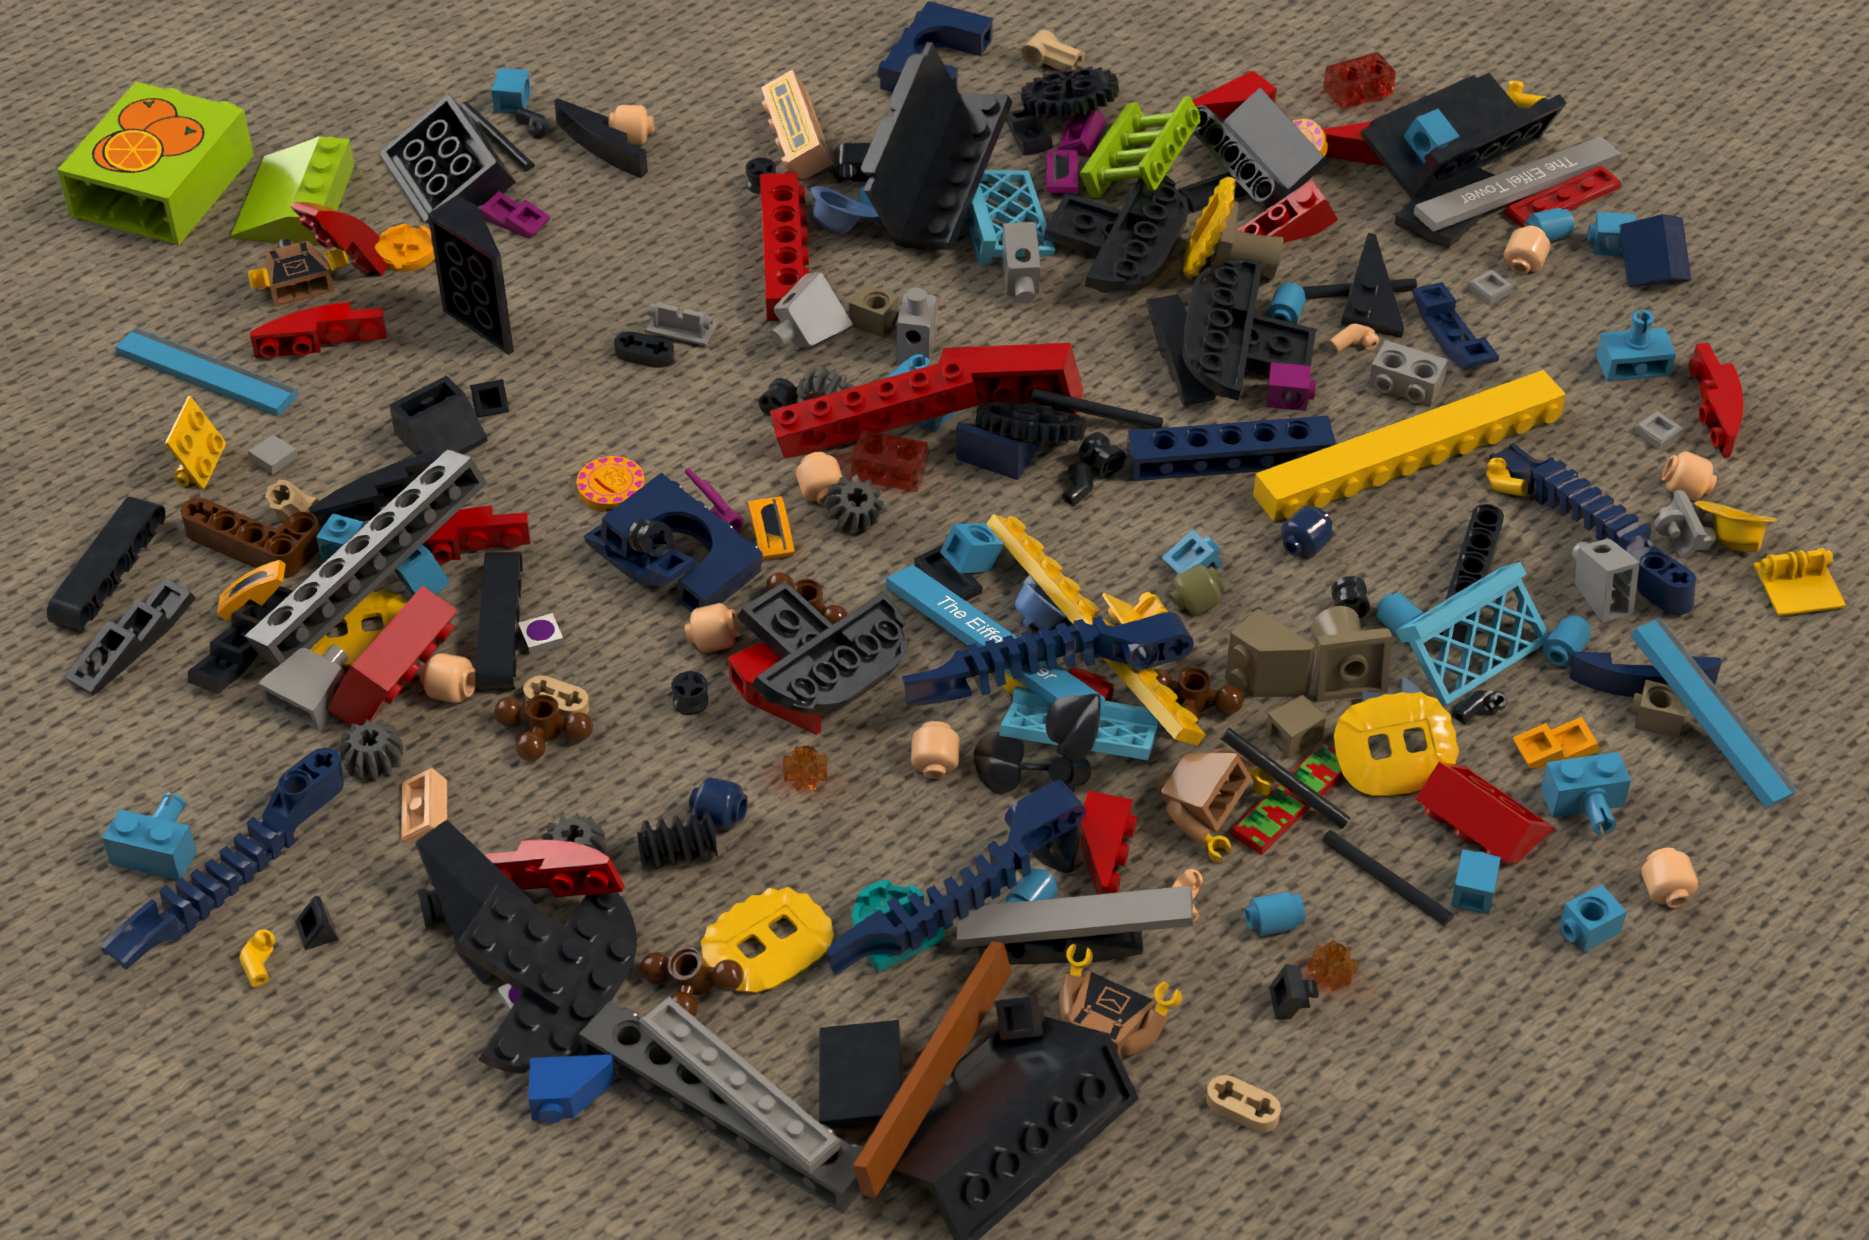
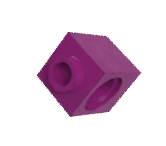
[1266,362,1316,411]

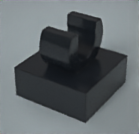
[1269,964,1319,1020]
[995,994,1045,1041]

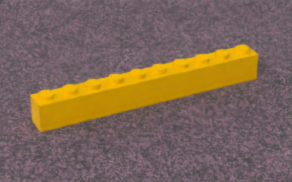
[1253,370,1566,522]

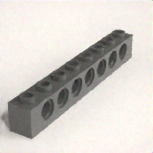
[245,449,487,667]
[579,1001,863,1214]

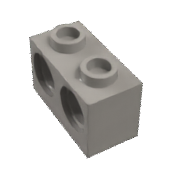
[1368,340,1448,406]

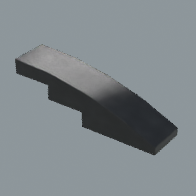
[554,98,648,178]
[1146,294,1217,406]
[309,450,438,531]
[65,577,196,696]
[188,586,293,694]
[979,931,1143,965]

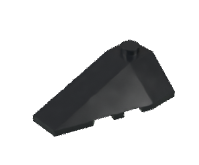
[415,819,539,984]

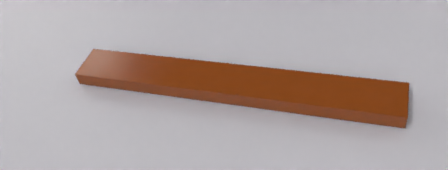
[853,941,1012,1198]

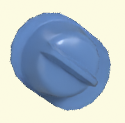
[811,186,879,234]
[1015,576,1067,631]

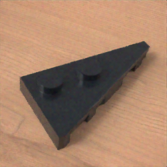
[1341,233,1404,338]

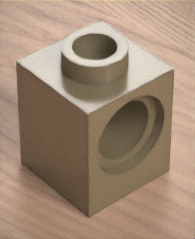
[849,284,900,337]
[1630,680,1686,738]
[1265,695,1326,759]

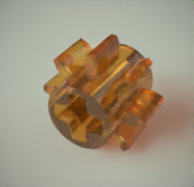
[783,745,828,791]
[1307,941,1358,992]

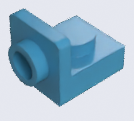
[1162,530,1223,575]

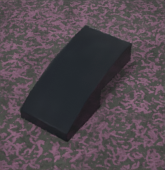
[1005,109,1053,154]

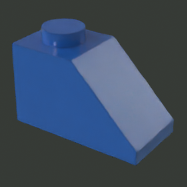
[528,1055,615,1124]

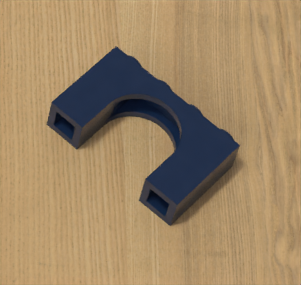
[877,1,993,92]
[601,473,763,612]

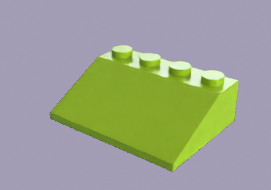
[231,137,354,246]

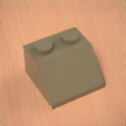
[1225,609,1315,697]

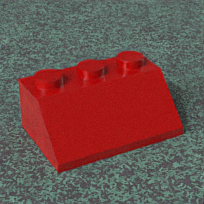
[1415,761,1555,865]

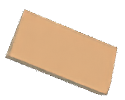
[401,768,447,842]

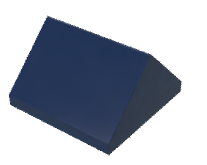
[1619,214,1691,287]
[956,422,1040,480]

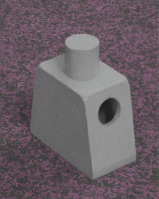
[1001,222,1040,304]
[770,272,853,347]
[896,288,938,366]
[1572,539,1639,623]
[258,644,348,731]

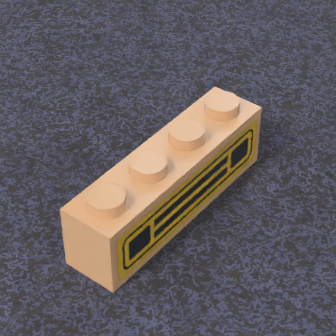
[762,70,834,180]

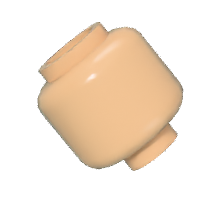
[610,105,654,145]
[1504,226,1550,274]
[1662,451,1717,501]
[796,452,843,505]
[685,603,740,653]
[420,653,477,704]
[911,721,960,779]
[1641,848,1698,908]

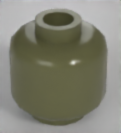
[1169,564,1225,616]

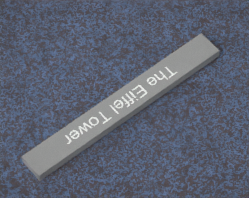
[1413,136,1621,232]

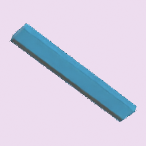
[115,327,298,417]
[1630,618,1798,809]

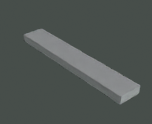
[957,886,1193,948]
[639,997,840,1174]

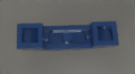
[1413,282,1499,368]
[584,524,696,586]
[1569,651,1721,697]

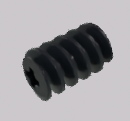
[637,812,718,869]

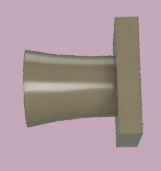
[1208,201,1284,281]
[1311,606,1392,702]

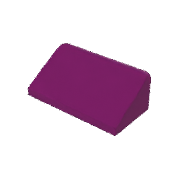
[1058,107,1106,157]

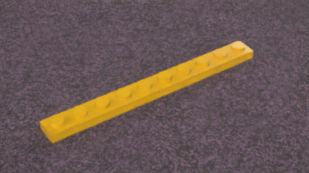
[986,514,1206,746]

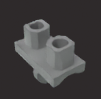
[1654,490,1716,558]

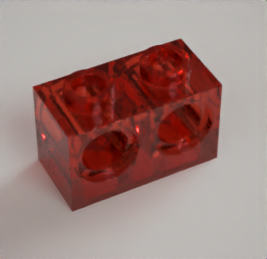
[1323,52,1396,109]
[851,430,928,492]

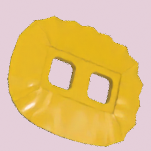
[1182,177,1235,280]
[310,589,407,667]
[1334,692,1459,796]
[701,887,834,993]

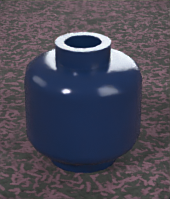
[1281,507,1333,558]
[689,777,748,830]

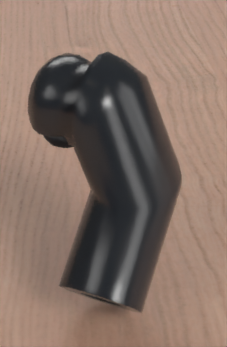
[515,107,548,139]
[1062,461,1094,507]
[1452,690,1507,725]

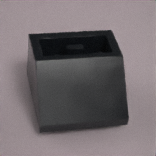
[389,376,488,458]

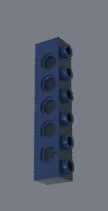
[1126,416,1336,481]

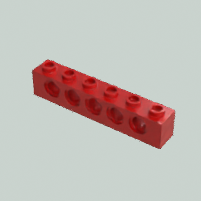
[760,173,810,321]
[770,355,979,458]

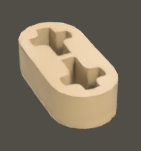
[523,675,590,717]
[1206,1075,1281,1132]

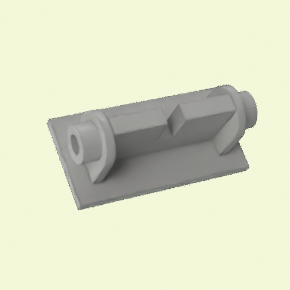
[646,302,718,346]

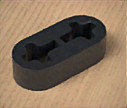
[614,331,675,368]

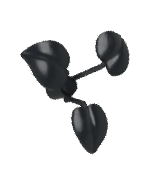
[973,694,1101,873]

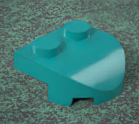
[852,880,945,973]

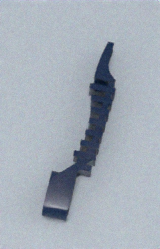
[1490,443,1696,615]
[902,612,1194,707]
[101,748,344,970]
[826,780,1087,976]

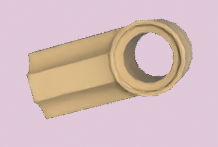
[1021,30,1085,71]
[265,479,320,521]

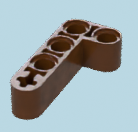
[180,498,320,578]

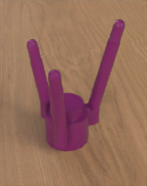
[685,468,743,532]

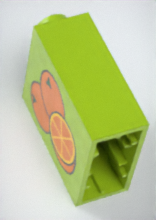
[57,82,254,245]

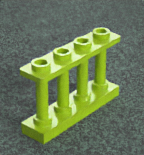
[1079,96,1200,198]

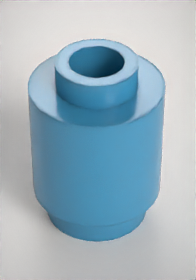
[1524,208,1574,242]
[1266,282,1306,324]
[1376,592,1424,639]
[1543,615,1591,667]
[1005,868,1058,904]
[1244,891,1305,937]

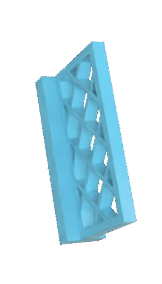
[965,170,1055,265]
[1395,562,1549,705]
[999,686,1159,760]

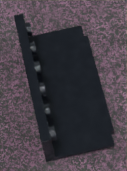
[861,43,1013,250]
[1359,73,1567,200]
[891,1016,1139,1240]

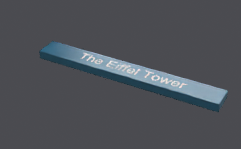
[886,565,1105,710]

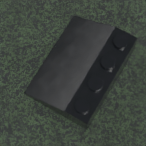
[379,94,516,224]
[428,195,514,355]

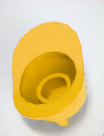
[1694,501,1778,553]

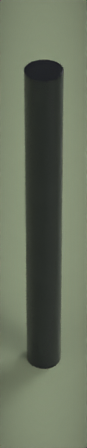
[460,101,535,172]
[1302,278,1417,299]
[1030,388,1163,429]
[1220,727,1351,829]
[1322,830,1454,926]

